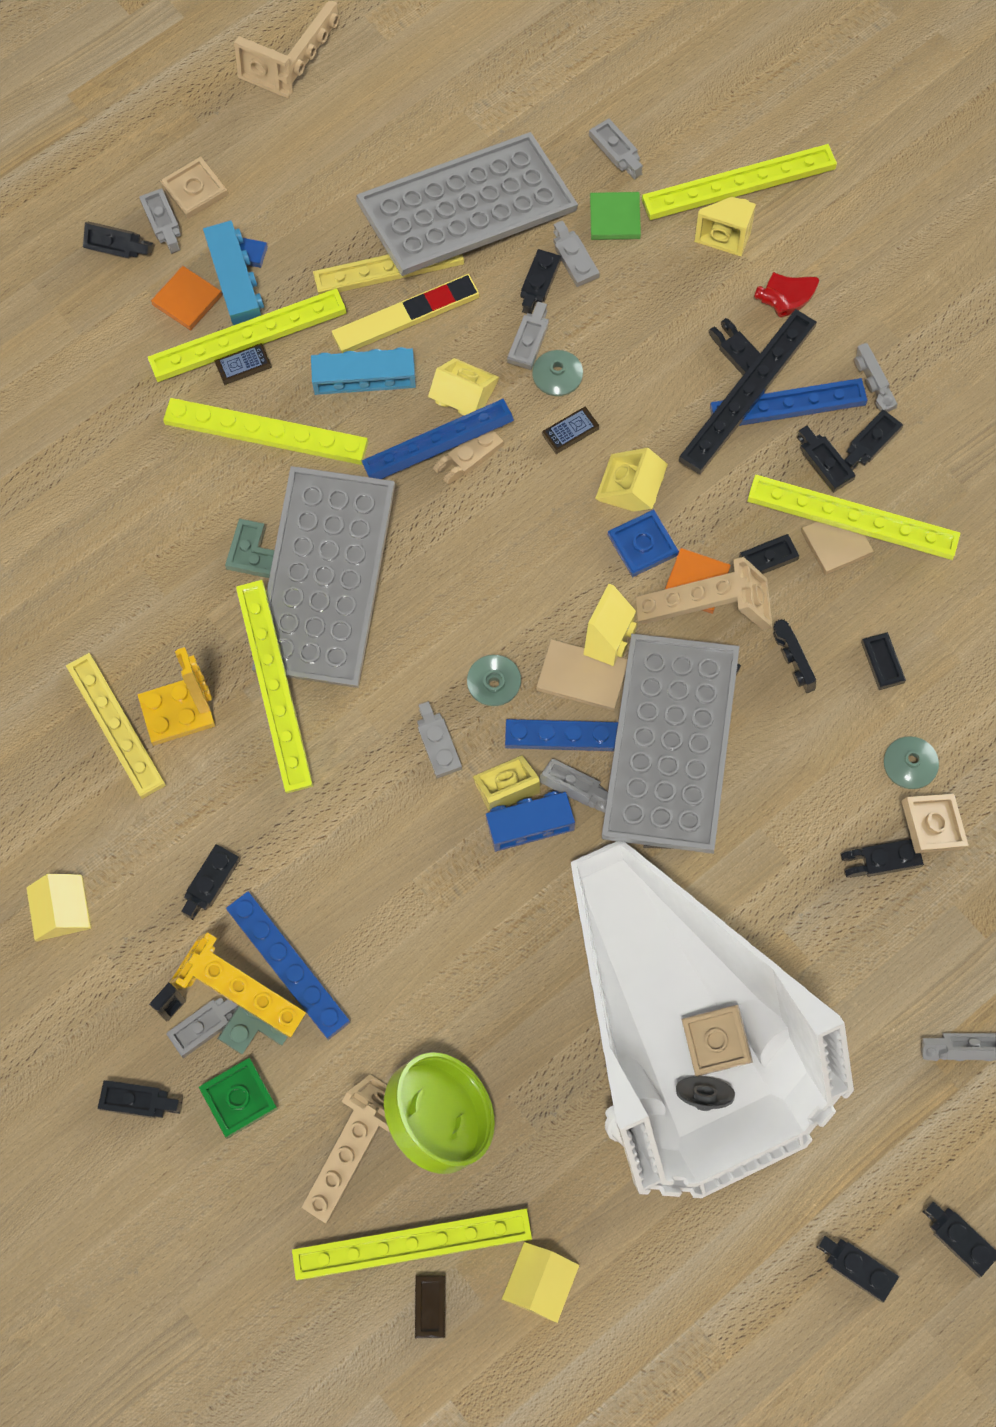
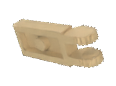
[433,430,504,484]

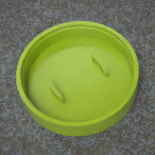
[384,1052,495,1174]

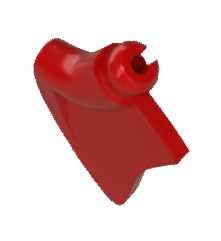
[754,272,819,317]

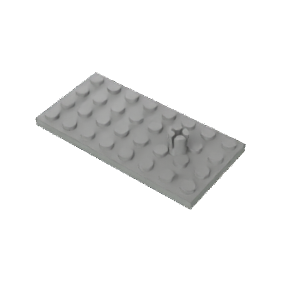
[356,132,578,276]
[252,466,395,688]
[602,633,740,854]

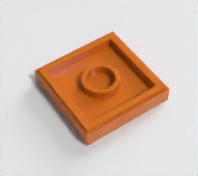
[151,266,222,331]
[665,548,731,614]

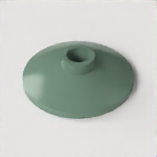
[532,350,583,396]
[467,655,521,706]
[883,736,939,789]

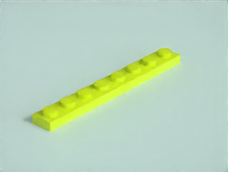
[642,144,837,220]
[148,288,347,382]
[163,398,368,465]
[747,474,961,560]
[236,580,313,794]
[292,1209,532,1281]

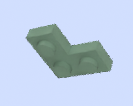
[225,519,275,578]
[217,1006,287,1054]

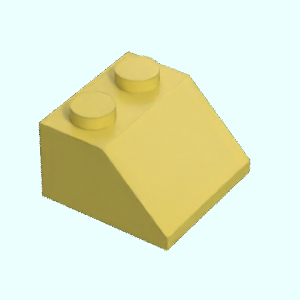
[694,197,756,256]
[428,358,499,415]
[595,448,668,512]
[584,584,638,666]

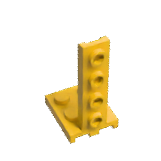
[137,647,215,746]
[169,933,306,1038]

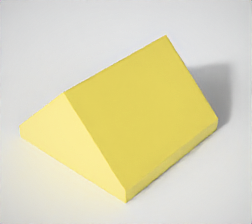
[473,755,540,812]
[26,874,91,942]
[502,1242,579,1323]

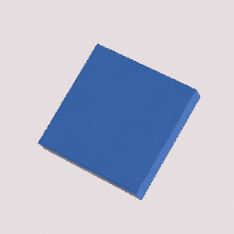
[607,509,679,578]

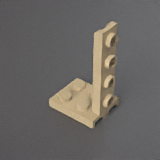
[234,1,340,98]
[636,557,772,630]
[301,1075,390,1223]

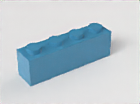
[203,220,264,326]
[311,347,416,395]

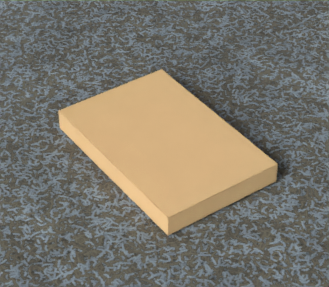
[536,639,628,711]

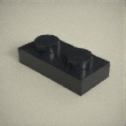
[739,534,799,574]

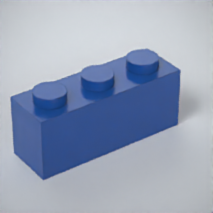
[485,791,575,852]

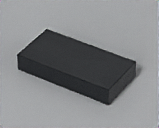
[861,632,906,690]
[149,982,186,1022]

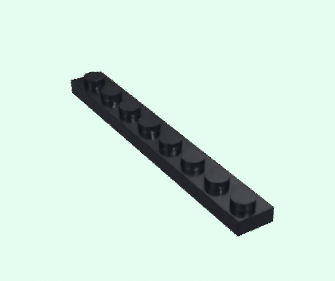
[679,309,817,475]

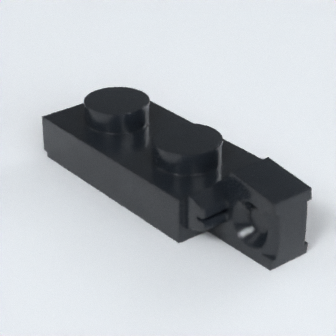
[83,221,153,258]
[520,249,561,314]
[844,410,904,471]
[797,425,856,493]
[181,844,241,920]
[97,1080,182,1119]
[922,1201,996,1278]
[816,1236,899,1303]

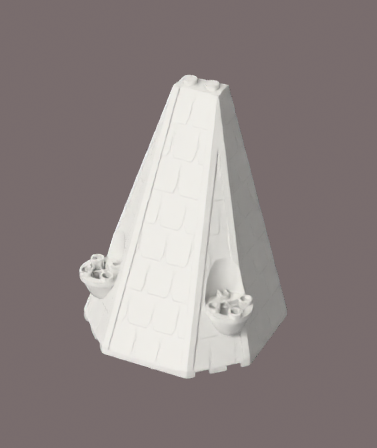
[571,841,854,1198]

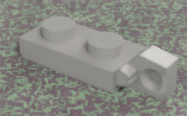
[589,118,643,180]
[139,188,181,254]
[553,220,600,287]
[507,302,549,370]
[854,343,897,412]
[417,701,462,778]
[539,759,608,813]
[166,998,238,1058]
[921,1033,996,1061]

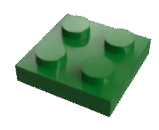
[198,1058,278,1139]

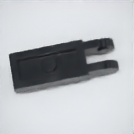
[709,318,760,375]
[773,619,816,694]
[841,839,924,878]

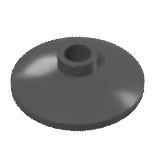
[676,1076,735,1111]

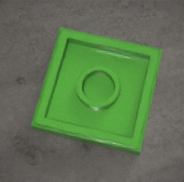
[590,192,641,240]

